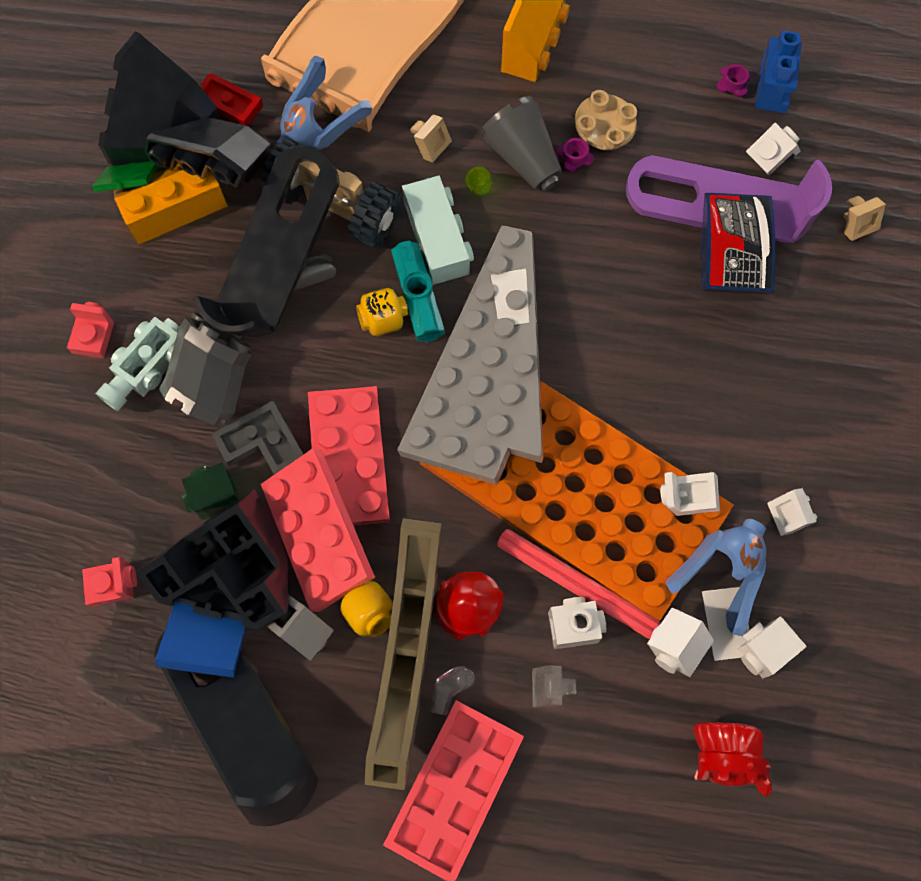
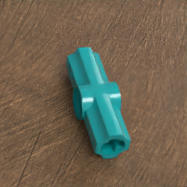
[391,240,445,343]

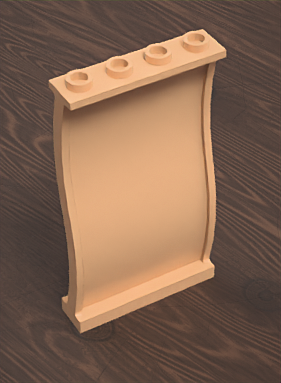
[261,0,464,132]

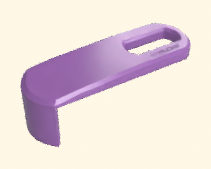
[626,155,832,243]

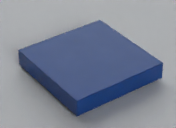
[155,601,247,678]

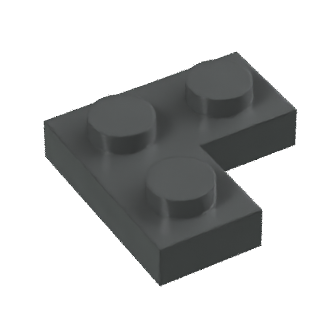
[211,401,304,475]

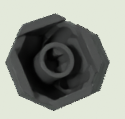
[159,312,252,426]

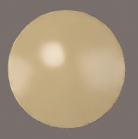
[575,90,637,150]

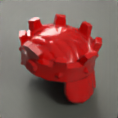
[692,722,772,797]

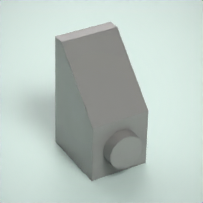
[265,595,334,661]

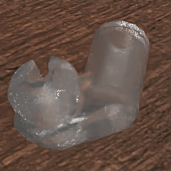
[430,666,475,716]

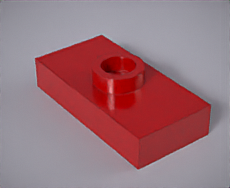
[199,72,264,126]

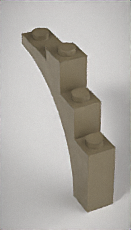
[365,518,442,790]

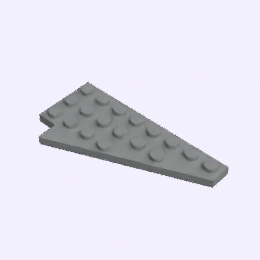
[397,225,543,485]

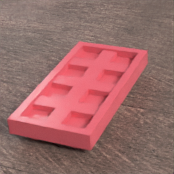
[308,386,390,526]
[260,448,375,612]
[383,700,524,881]

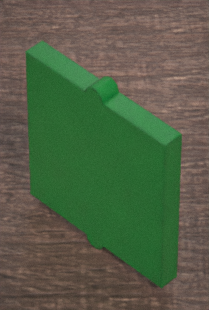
[92,161,159,192]

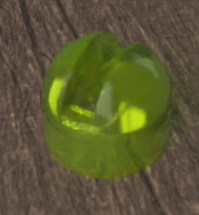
[465,166,493,196]

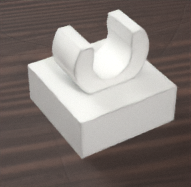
[767,488,817,536]

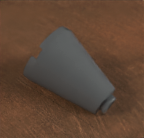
[480,96,562,192]

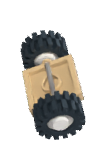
[261,138,402,248]

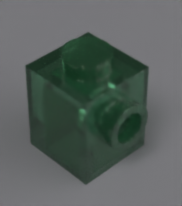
[181,463,240,520]

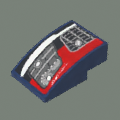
[700,193,775,294]

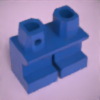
[755,31,802,113]

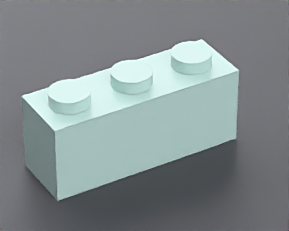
[402,175,474,285]

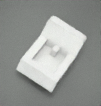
[746,123,800,175]
[660,472,720,516]

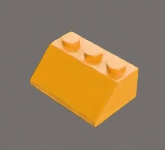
[501,0,570,82]
[113,164,228,245]

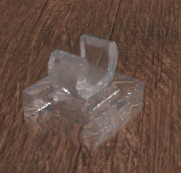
[532,665,576,708]

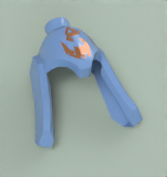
[277,55,372,151]
[666,519,767,636]

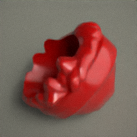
[434,572,504,641]

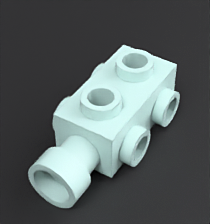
[95,317,179,412]

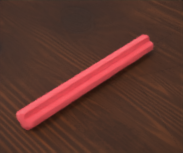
[497,529,661,639]

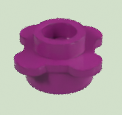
[717,64,751,97]
[557,138,594,172]

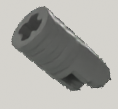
[293,252,337,292]

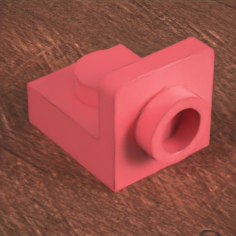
[67,302,115,358]
[82,557,137,607]

